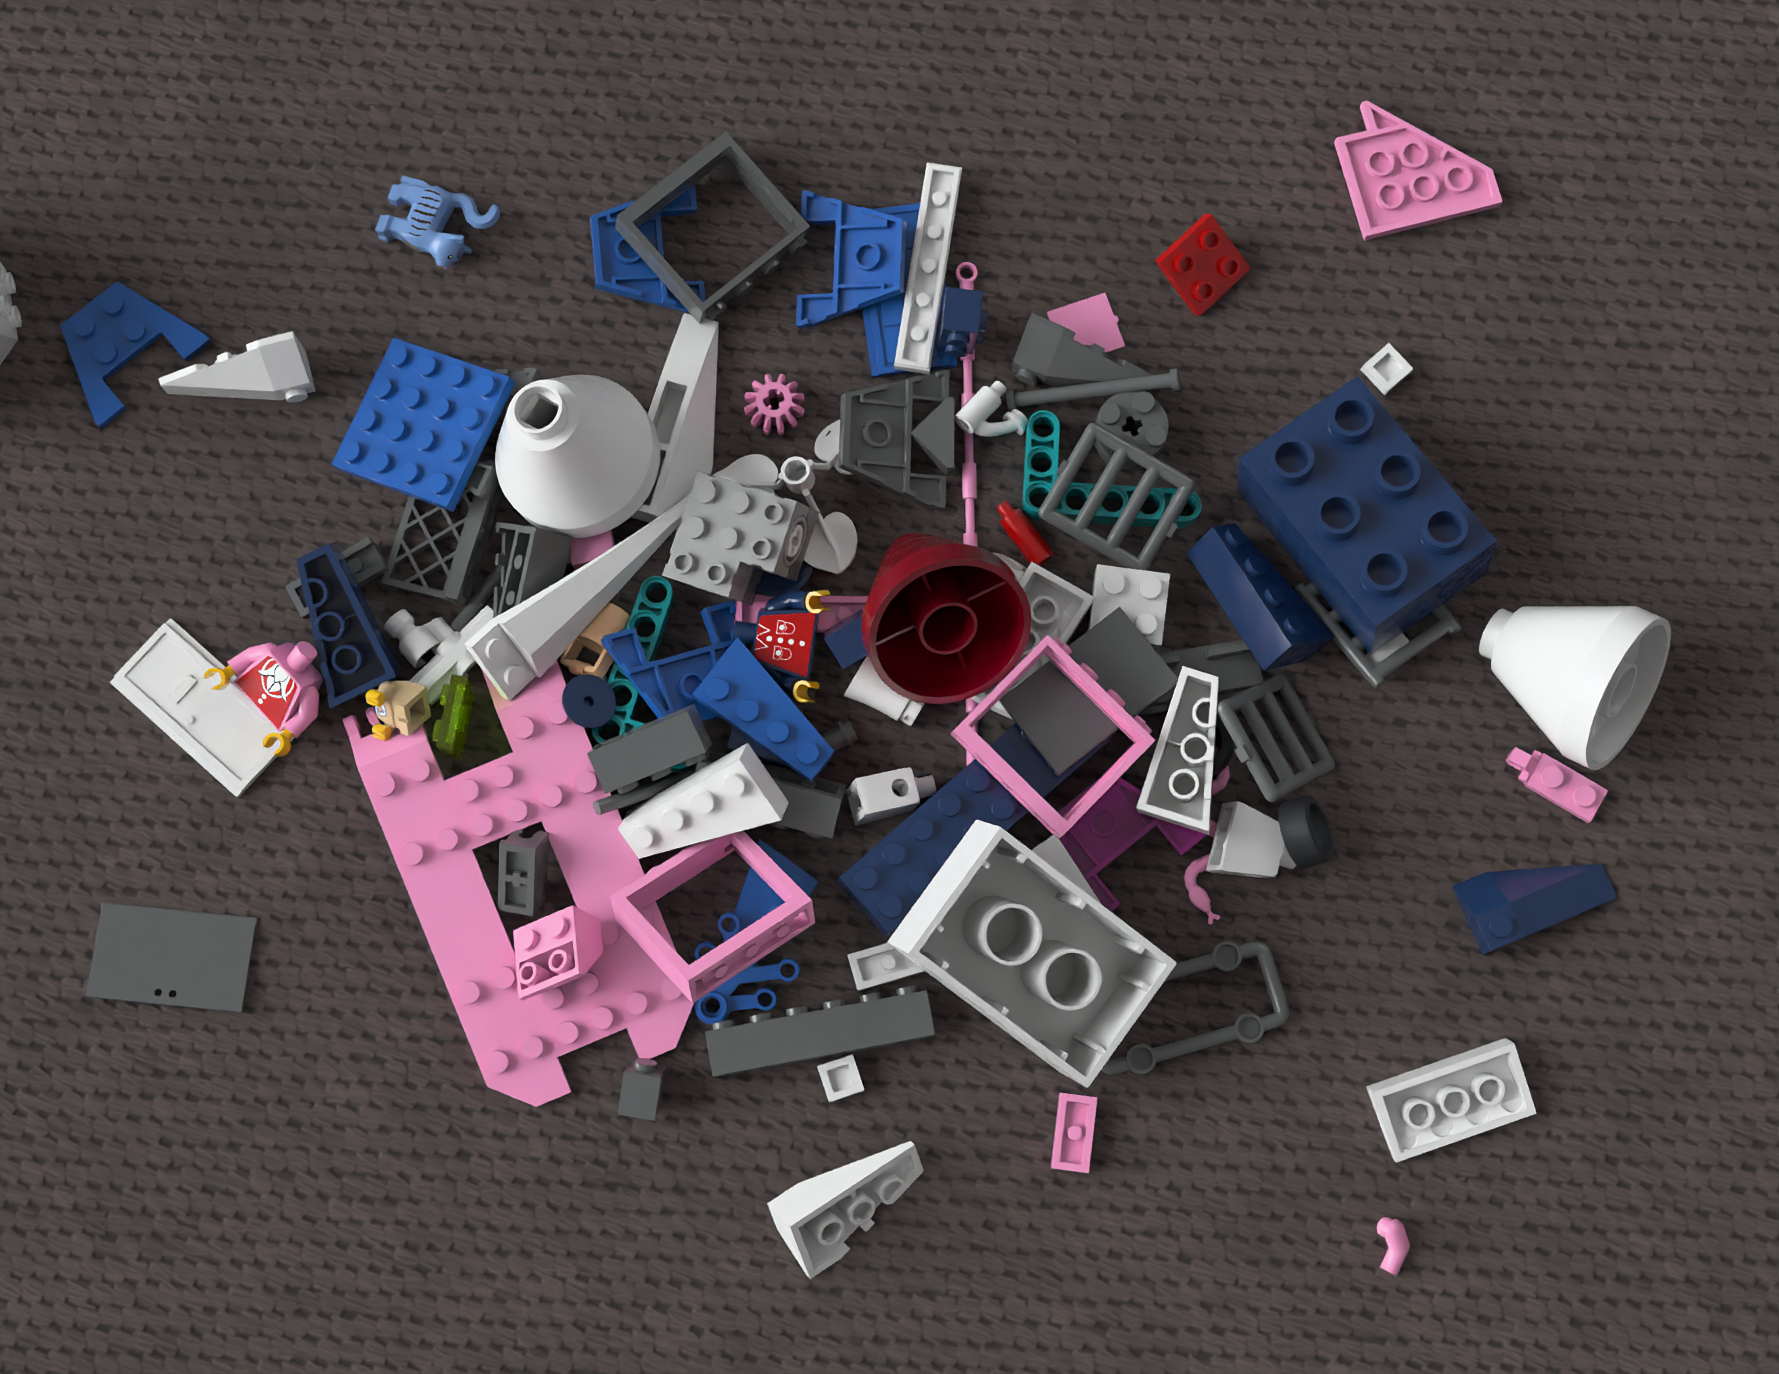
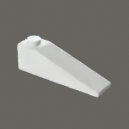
[767,1141,924,1279]

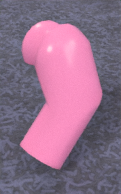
[1377,1217,1410,1276]

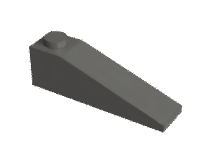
[1011,313,1159,396]

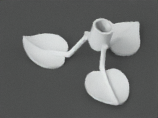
[713,419,858,574]

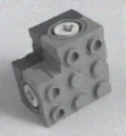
[662,470,819,606]

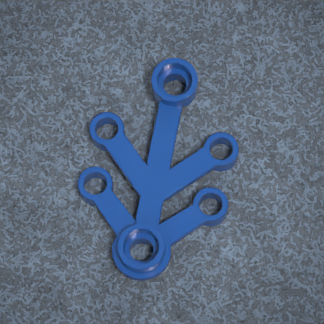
[694,903,800,1024]

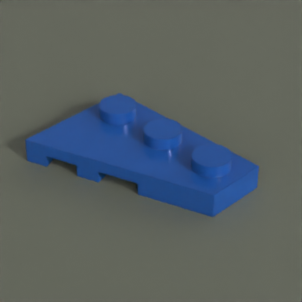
[729,838,819,966]

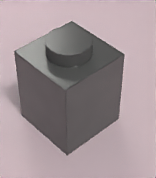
[617,1058,666,1121]

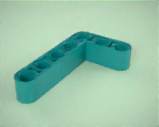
[1022,410,1202,529]
[592,576,696,773]

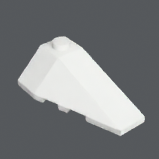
[158,331,315,403]

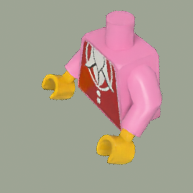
[204,641,323,757]

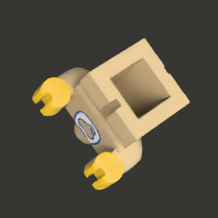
[366,681,431,741]

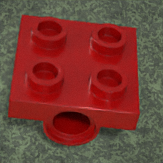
[1155,213,1251,316]

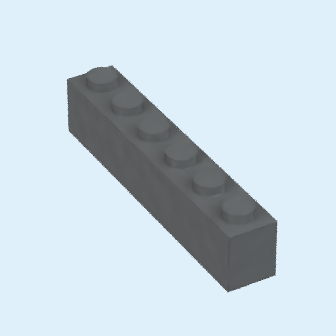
[705,985,935,1078]

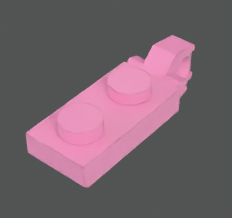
[1506,747,1608,823]

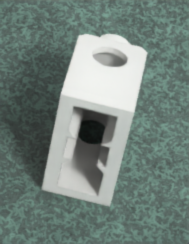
[846,767,936,826]
[1206,801,1296,878]

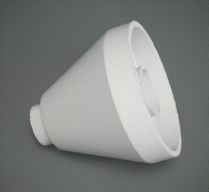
[495,375,660,538]
[1479,606,1671,770]

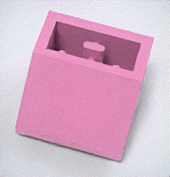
[513,905,603,1000]

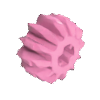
[744,374,805,435]

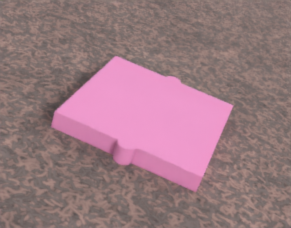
[1047,293,1125,353]

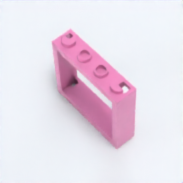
[950,635,1155,839]
[610,831,815,1003]

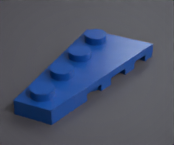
[692,637,834,783]

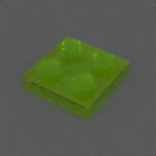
[433,674,476,760]

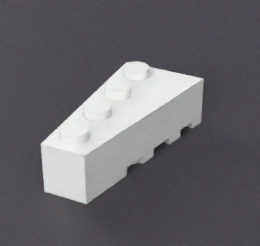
[1136,666,1219,835]
[618,743,789,858]

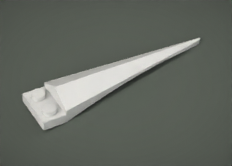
[464,496,688,701]

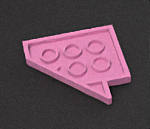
[1334,101,1503,241]

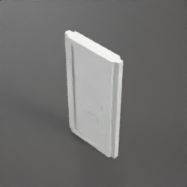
[110,618,294,798]

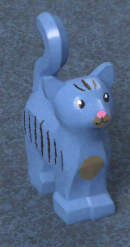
[375,175,500,270]

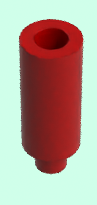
[996,500,1054,566]

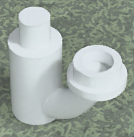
[954,381,1028,437]

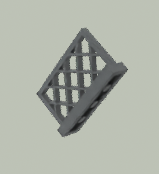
[381,460,504,607]

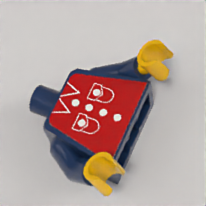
[733,590,830,703]

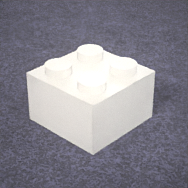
[1087,564,1170,653]

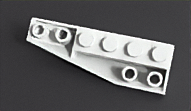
[631,313,719,530]

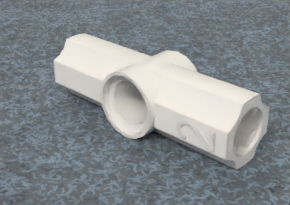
[410,605,493,706]

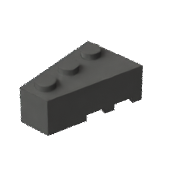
[493,522,572,618]

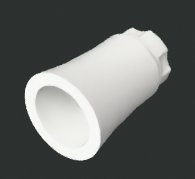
[844,655,924,726]

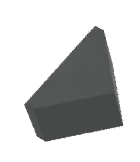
[911,397,954,476]

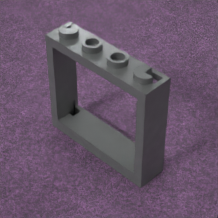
[615,131,810,324]

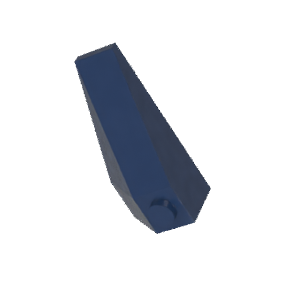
[1452,864,1618,955]

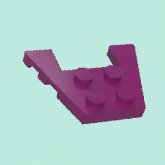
[1058,777,1207,912]

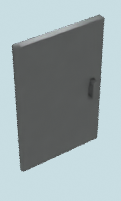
[999,607,1179,776]
[86,902,259,1013]

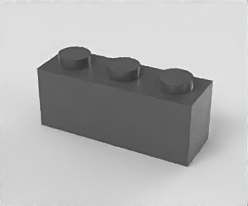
[587,704,712,794]

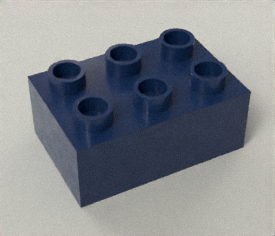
[1237,376,1497,655]

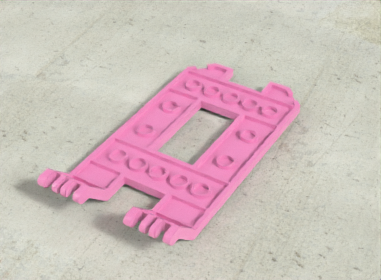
[342,660,694,1107]

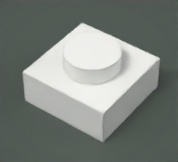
[1360,343,1413,395]
[817,1054,865,1103]

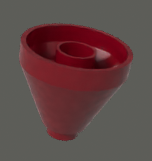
[861,533,1031,704]

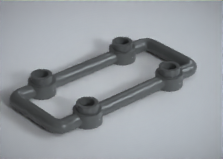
[1100,941,1289,1075]

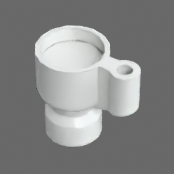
[384,609,455,668]

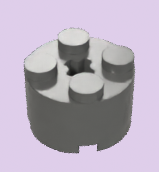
[1094,391,1169,471]

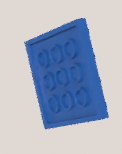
[331,338,516,512]

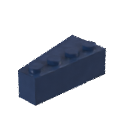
[1187,523,1334,671]
[296,542,402,709]

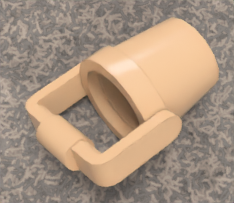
[560,602,630,678]

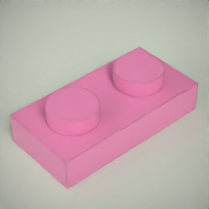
[1051,1093,1097,1173]

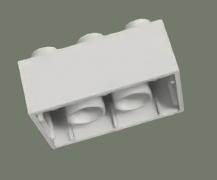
[887,820,1177,1088]

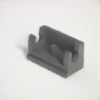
[498,829,549,916]

